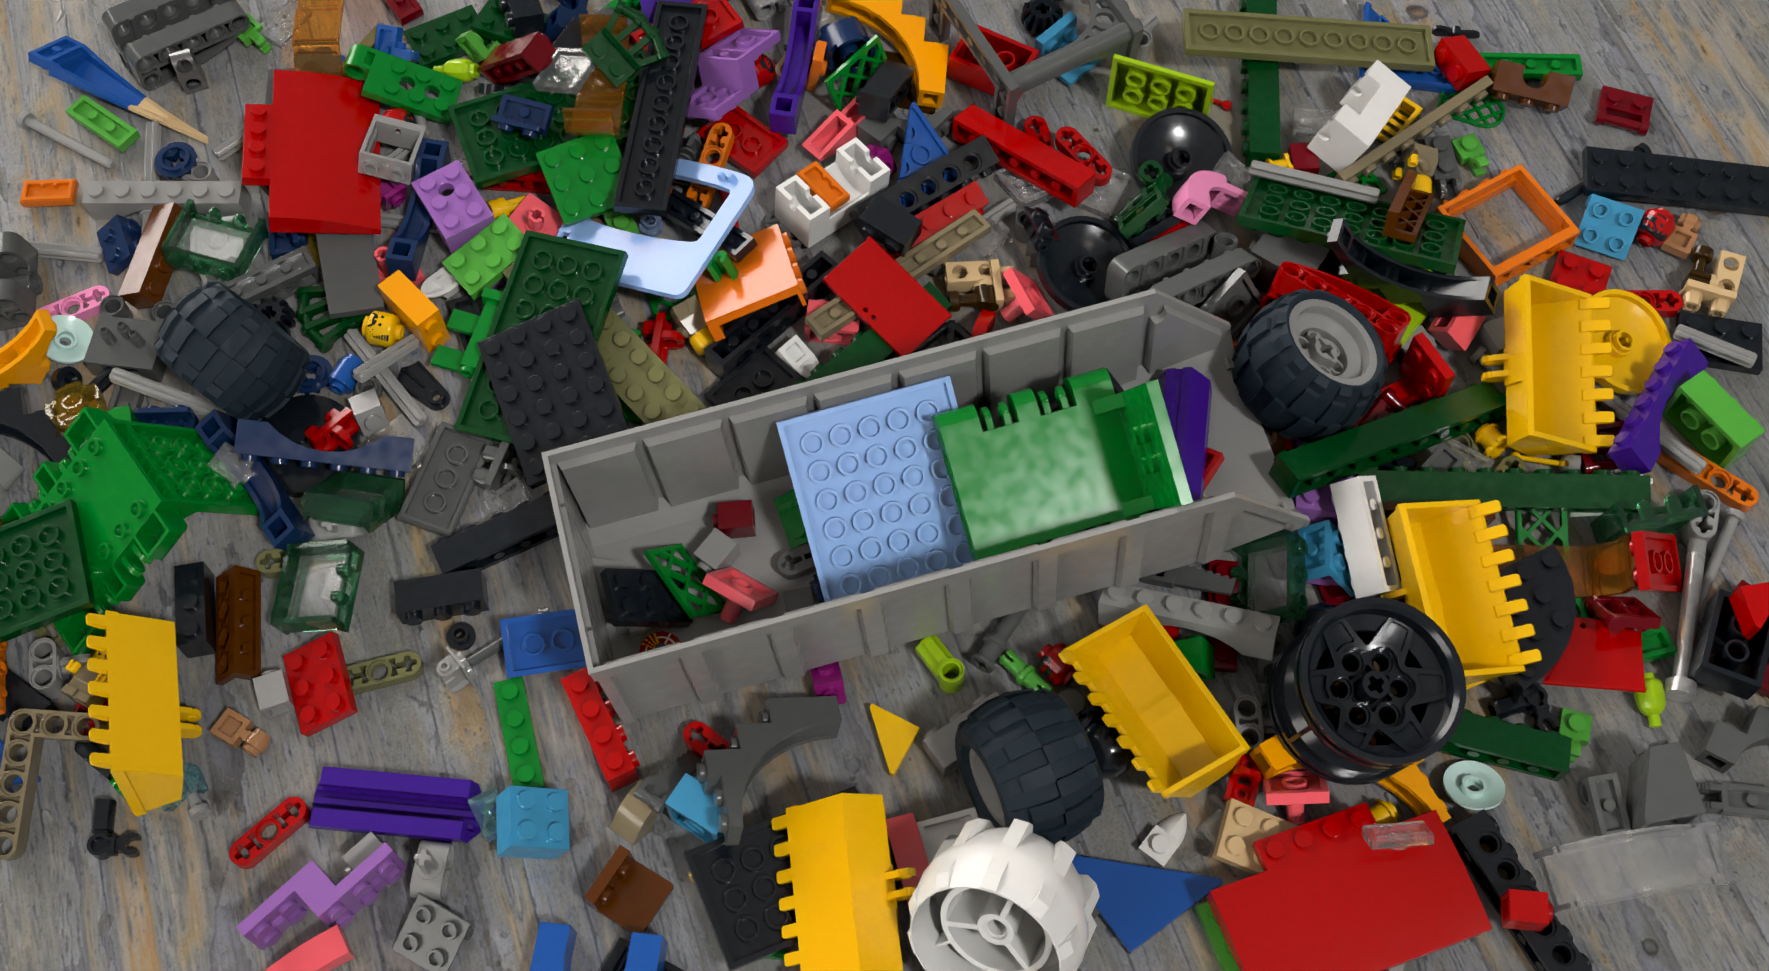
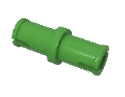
[999,649,1054,692]

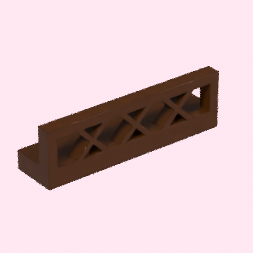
[1382,170,1435,243]
[215,565,261,685]

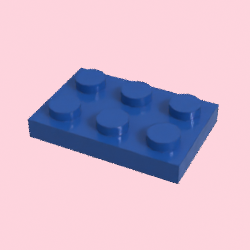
[500,609,587,678]

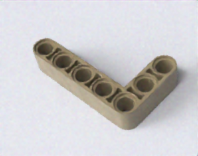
[0,708,108,861]

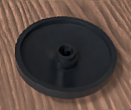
[1129,108,1233,209]
[1036,216,1133,311]
[261,395,361,498]

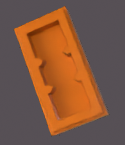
[806,40,828,92]
[796,161,850,213]
[20,179,79,207]

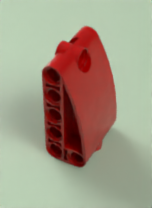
[1260,261,1412,365]

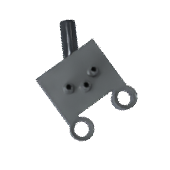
[81,294,175,401]

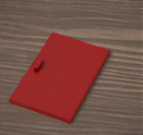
[822,236,952,356]
[1543,617,1646,693]

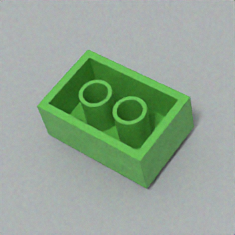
[1662,370,1765,469]

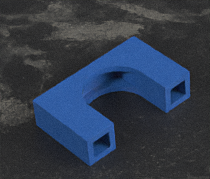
[530,922,668,971]

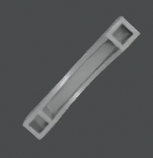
[82,181,252,220]
[1098,585,1280,661]

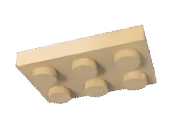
[1212,798,1298,875]

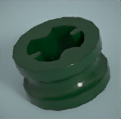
[1137,160,1163,186]

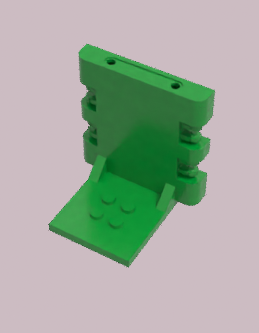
[931,367,1193,561]
[1,407,259,655]

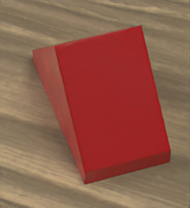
[1729,582,1769,640]

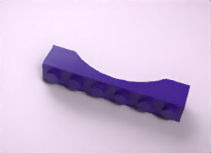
[769,0,822,135]
[1607,338,1709,474]

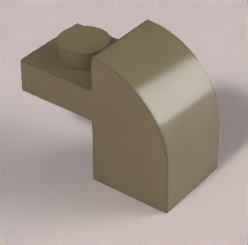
[610,780,666,846]

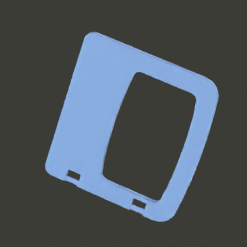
[556,153,755,299]

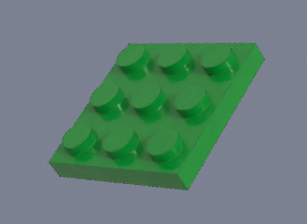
[536,127,623,228]

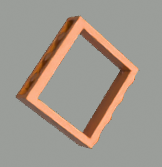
[1435,164,1581,287]

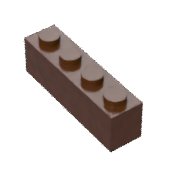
[118,202,194,309]

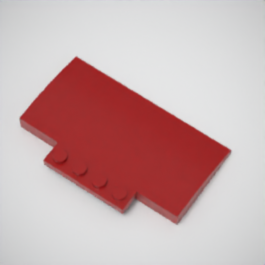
[242,69,381,234]
[1206,802,1493,971]

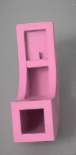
[1172,170,1248,225]

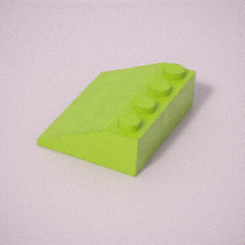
[1106,54,1215,118]

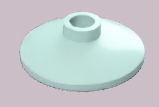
[45,315,93,364]
[1442,760,1506,811]

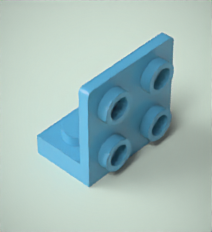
[1035,11,1103,86]
[1574,194,1645,261]
[1298,519,1355,597]

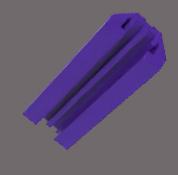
[1149,367,1212,513]
[308,766,486,843]

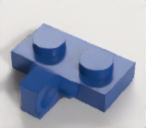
[374,23,419,62]

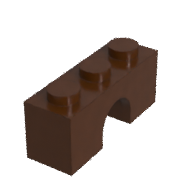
[1487,59,1576,113]

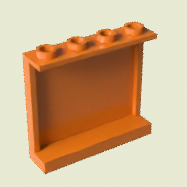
[695,224,808,342]

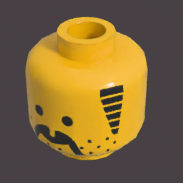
[362,311,405,348]

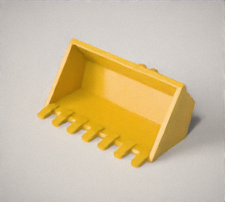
[1481,274,1615,456]
[1381,499,1542,685]
[1058,604,1250,798]
[86,610,202,817]
[771,793,916,971]

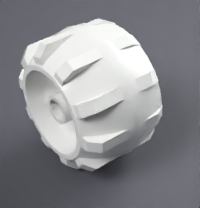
[907,818,1100,971]

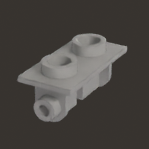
[436,646,477,693]

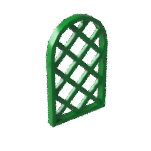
[1436,91,1505,129]

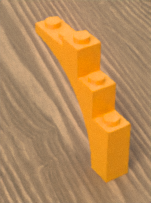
[826,0,949,109]
[0,309,57,390]
[1249,735,1451,823]

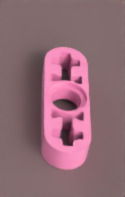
[39,285,112,321]

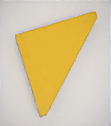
[869,703,920,777]

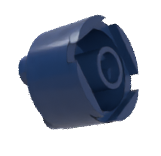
[819,16,876,77]

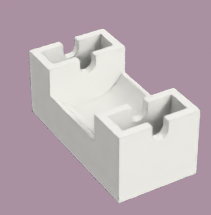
[1307,59,1411,173]
[774,138,891,248]

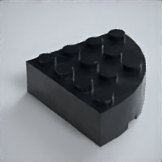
[1498,544,1576,703]

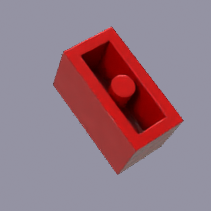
[1434,35,1492,92]

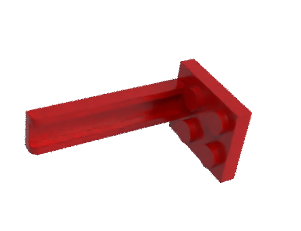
[1352,332,1455,427]

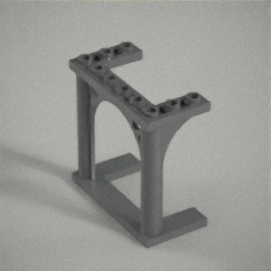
[929,0,1144,126]

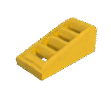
[1376,97,1423,143]

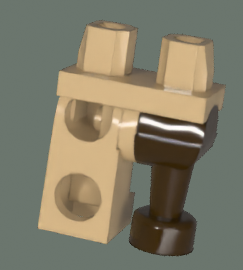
[1679,245,1746,318]
[944,259,1016,314]

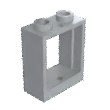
[358,114,427,185]

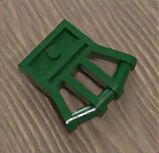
[580,0,671,90]
[1108,172,1174,238]
[296,286,371,353]

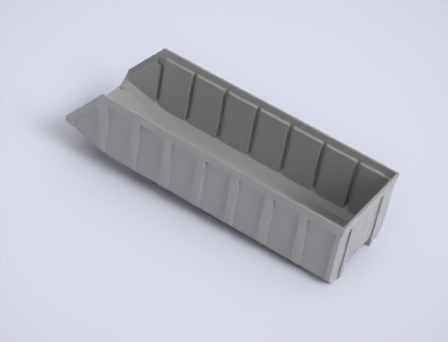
[541,288,1310,726]

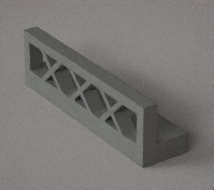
[224,246,322,305]

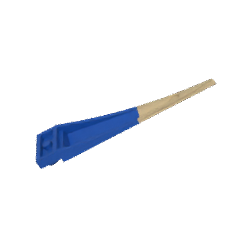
[28,36,209,144]

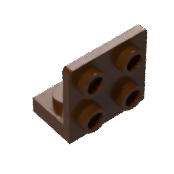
[584,845,674,934]

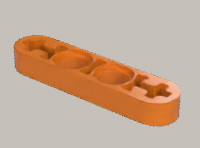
[686,122,735,210]
[1656,446,1759,512]

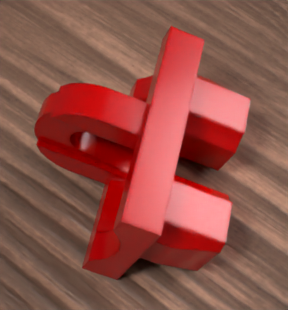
[643,312,685,365]
[304,407,360,451]
[1223,753,1262,807]

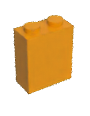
[377,269,450,353]

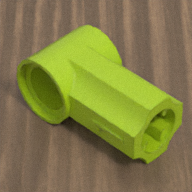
[915,635,964,694]

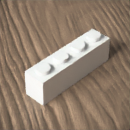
[1330,475,1402,599]

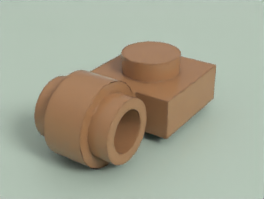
[1660,212,1703,260]
[209,708,271,758]

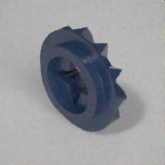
[154,142,198,180]
[297,355,332,395]

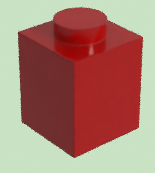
[1500,889,1553,932]

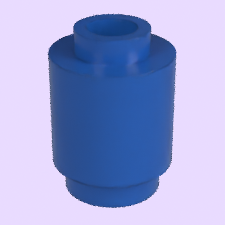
[327,354,365,395]

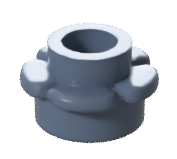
[638,215,664,237]

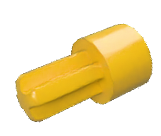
[486,195,527,220]

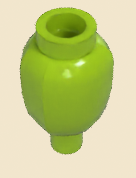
[433,59,480,83]
[1633,672,1666,728]

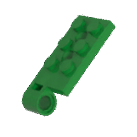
[343,44,463,126]

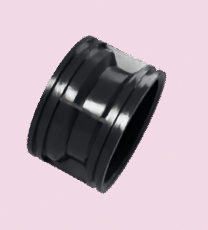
[1267,597,1466,785]

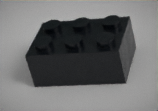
[1688,589,1769,700]

